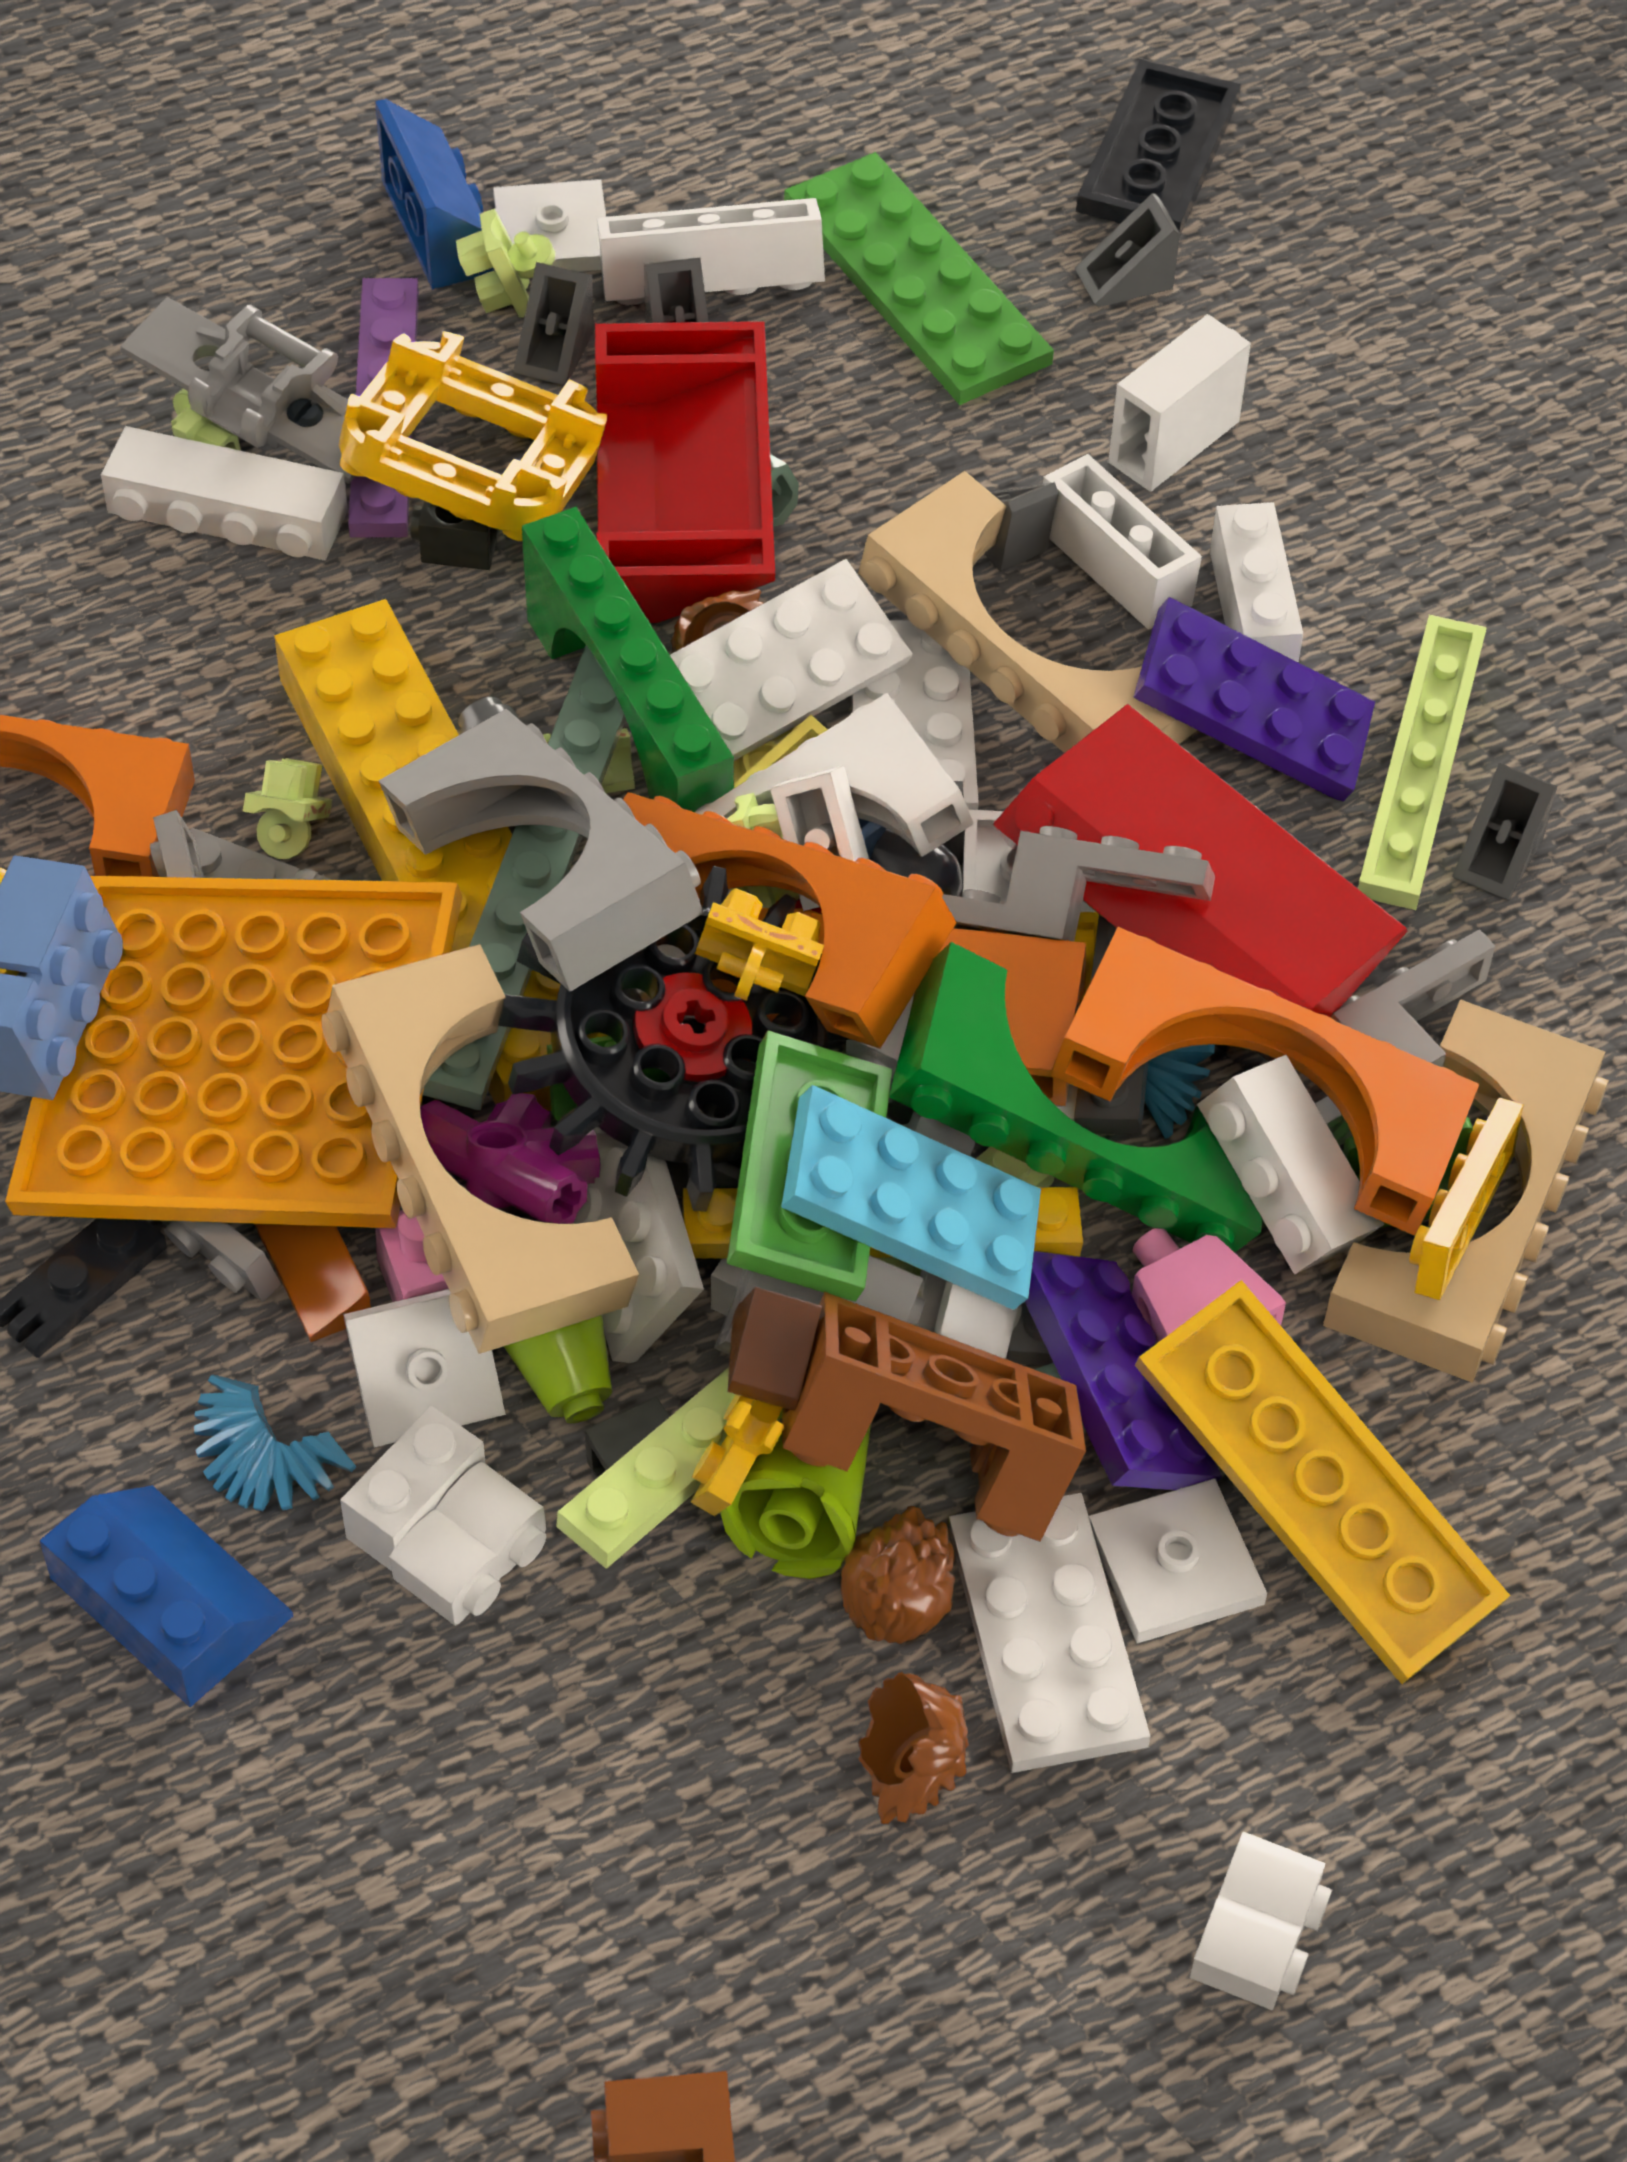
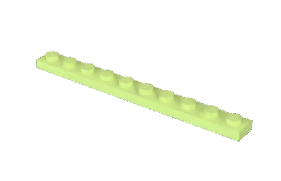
[556,1147,1054,1569]

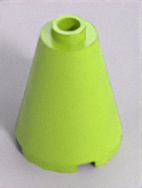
[503,1315,612,1424]
[720,1424,871,1579]

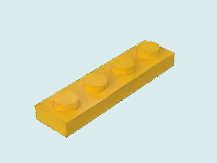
[1409,1098,1524,1301]

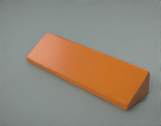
[254,1224,371,1342]

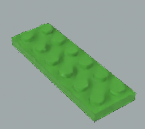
[784,152,1054,405]

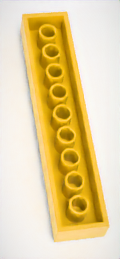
[274,599,608,1111]

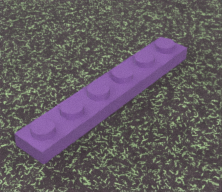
[348,278,419,537]

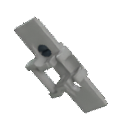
[120,297,356,484]

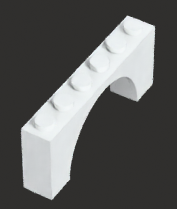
[634,693,974,1002]

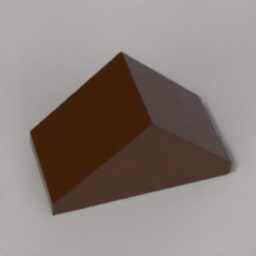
[727,1287,822,1411]

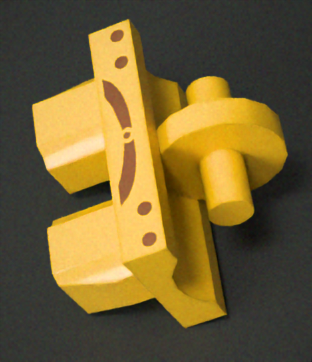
[695,888,825,1001]

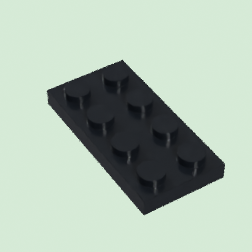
[1076,59,1241,235]

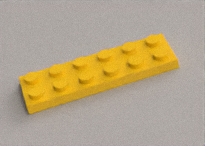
[1135,1280,1510,1684]

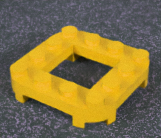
[339,331,607,542]

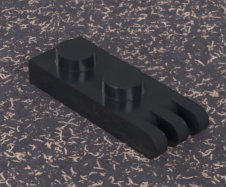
[0,1218,167,1358]

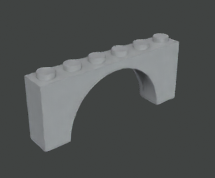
[379,709,703,991]

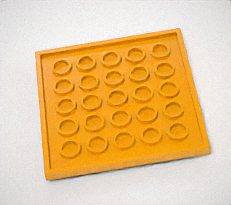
[5,876,462,1228]

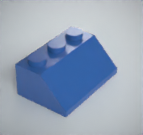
[375,99,494,289]
[39,1485,293,1707]

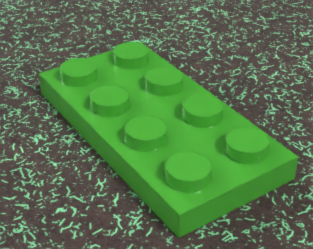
[727,1031,892,1302]

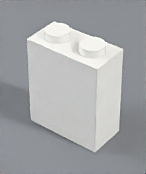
[1108,314,1251,492]

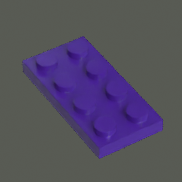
[1133,597,1375,801]
[1025,1251,1222,1490]

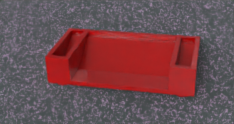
[595,321,775,623]
[992,704,1408,1062]

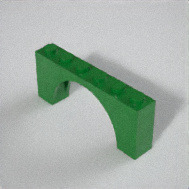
[522,507,734,812]
[889,942,1263,1253]

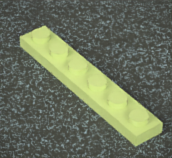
[1358,615,1487,910]

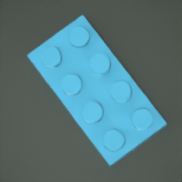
[781,1085,1041,1310]

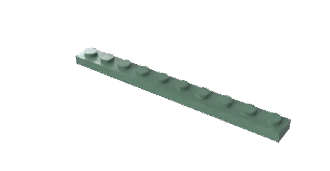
[423,645,626,1111]

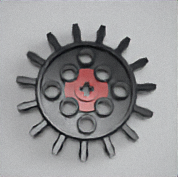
[498,866,852,1211]

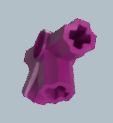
[420,1093,600,1224]

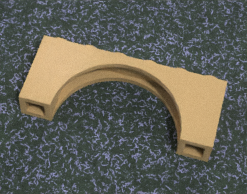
[858,471,1197,753]
[321,944,639,1354]
[1323,999,1609,1383]

